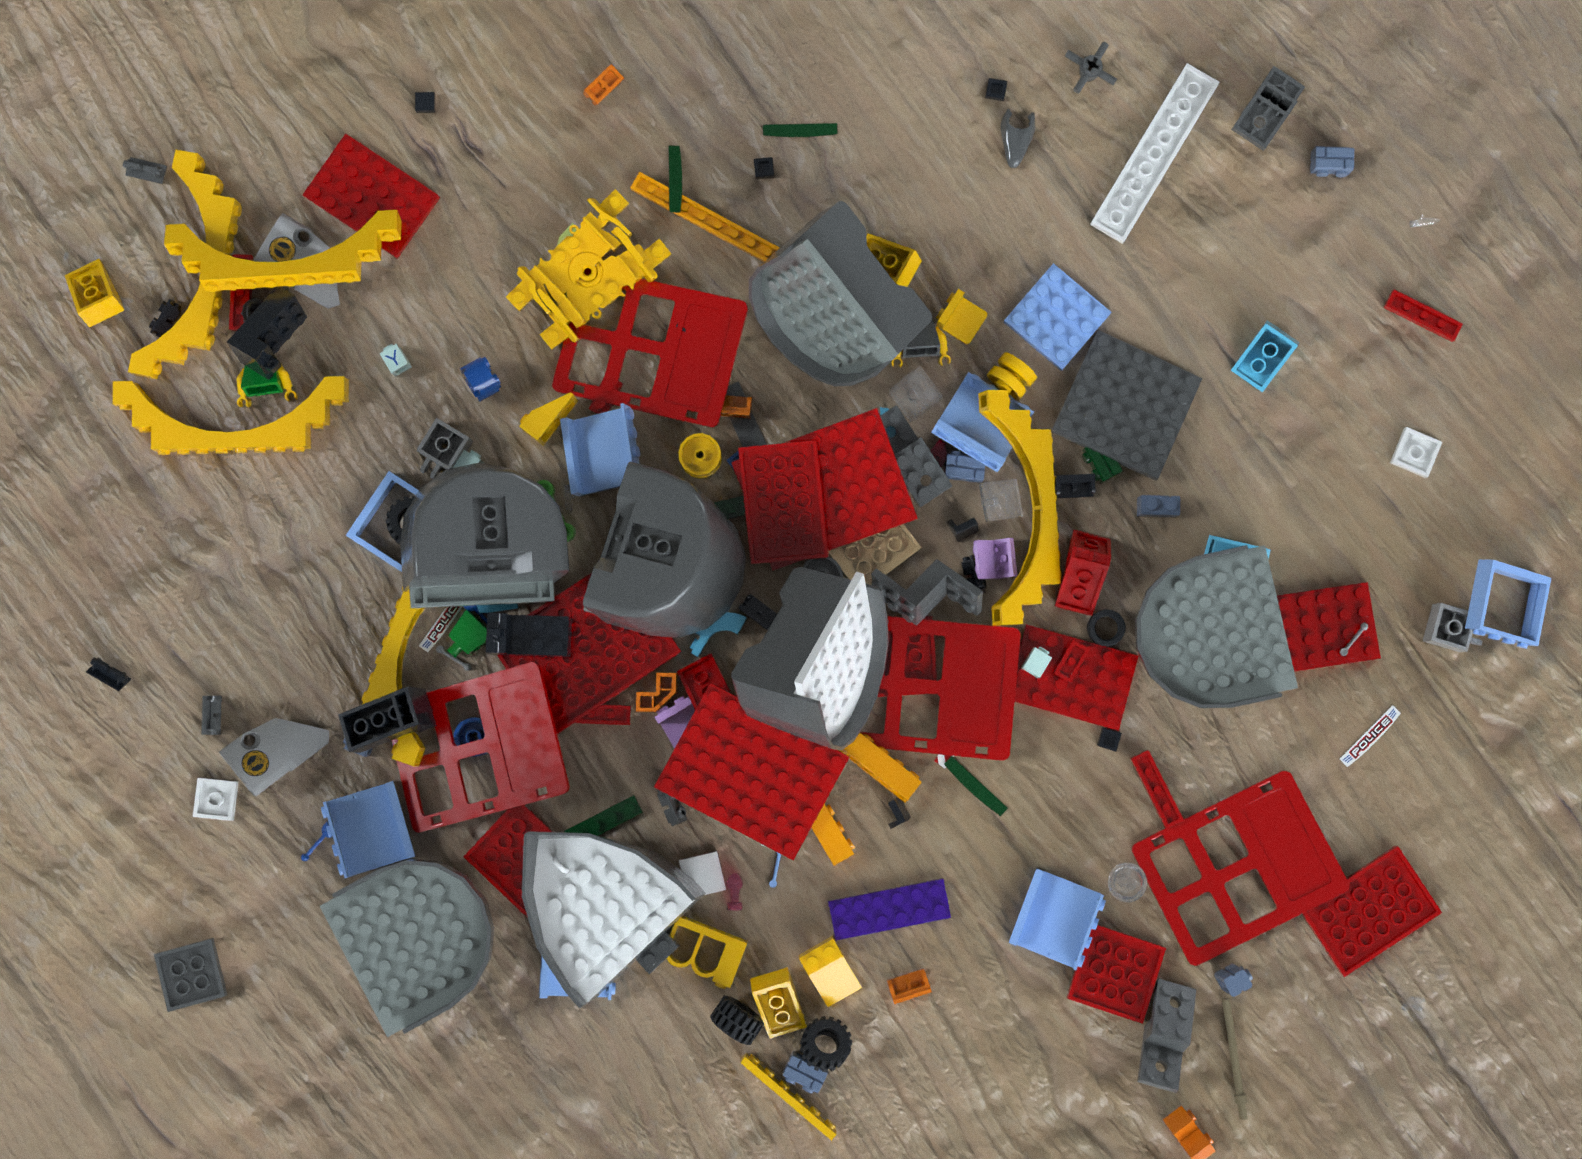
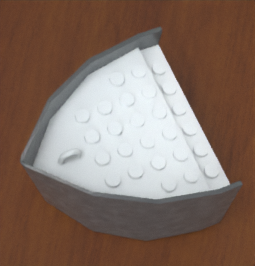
[522,832,706,1009]

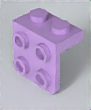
[973,538,1017,579]
[655,696,695,748]

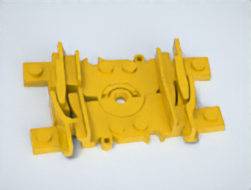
[506,189,672,350]

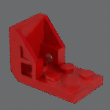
[1054,529,1112,616]
[677,653,733,709]

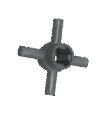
[1065,42,1117,94]

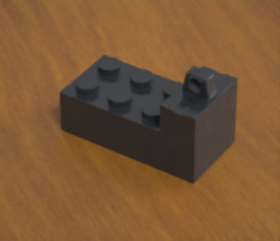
[227,287,307,380]
[486,613,572,657]
[338,686,437,753]

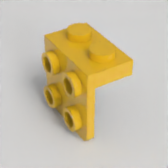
[936,289,988,345]

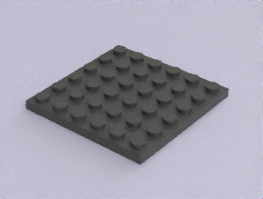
[1051,330,1203,481]

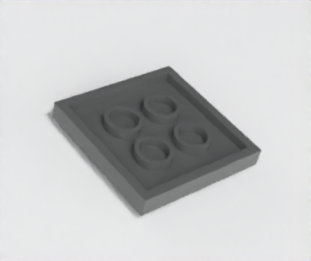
[154,938,227,1012]

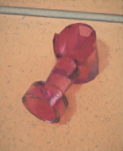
[726,873,744,911]

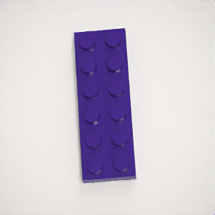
[828,878,951,941]

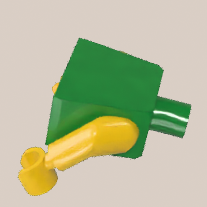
[236,365,298,407]

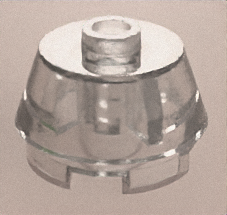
[1108,863,1147,902]

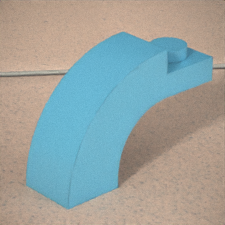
[690,612,747,657]

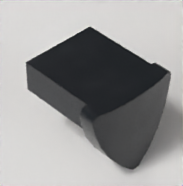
[947,518,979,542]
[888,797,911,829]

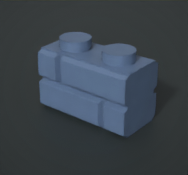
[1310,146,1355,178]
[944,451,985,483]
[1137,495,1180,518]
[1214,963,1253,997]
[782,1051,829,1094]

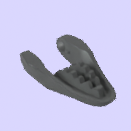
[1001,109,1036,168]

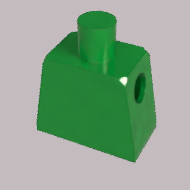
[447,610,487,658]

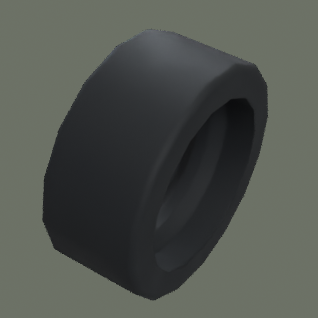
[1087,609,1126,646]

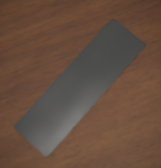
[726,382,767,447]

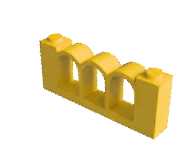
[666,916,748,989]

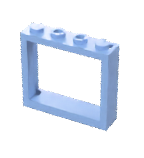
[346,471,419,572]
[1465,559,1551,649]

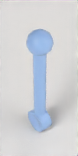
[769,852,781,888]

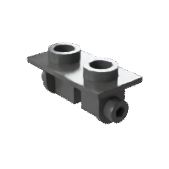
[123,157,167,184]
[201,696,222,735]
[657,790,688,826]

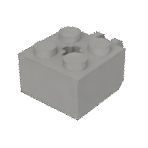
[417,418,473,479]
[1423,603,1483,652]

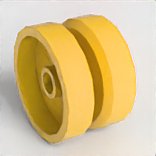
[987,352,1037,400]
[678,433,722,479]

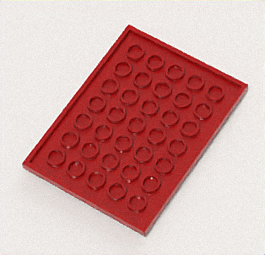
[731,408,918,571]
[497,573,682,735]
[654,682,850,861]

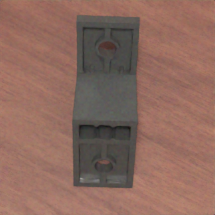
[1231,66,1305,151]
[871,559,983,626]

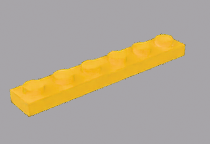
[740,1053,837,1141]

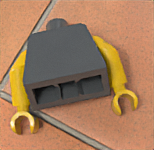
[891,320,951,368]

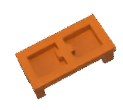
[583,64,625,106]
[721,395,752,419]
[887,968,932,1004]

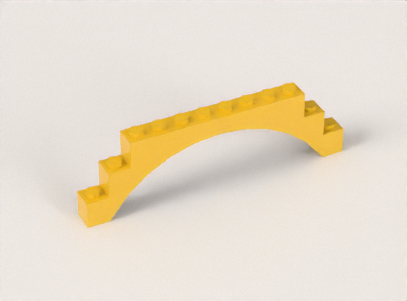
[128,149,242,380]
[164,210,402,292]
[113,376,349,455]
[978,390,1062,626]
[362,586,426,767]

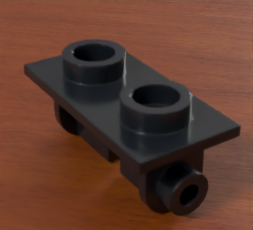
[149,299,182,338]
[961,555,987,593]
[86,657,131,691]

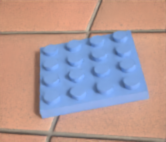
[1003,263,1112,371]

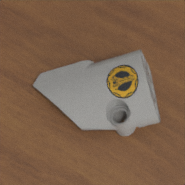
[253,213,340,309]
[219,718,329,797]

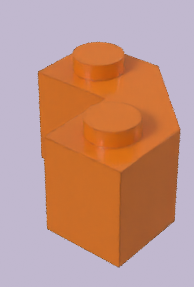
[636,673,678,712]
[1163,1105,1215,1159]

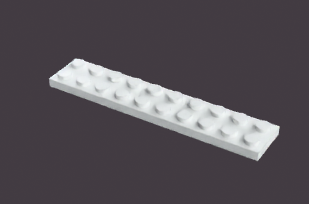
[1090,63,1220,244]

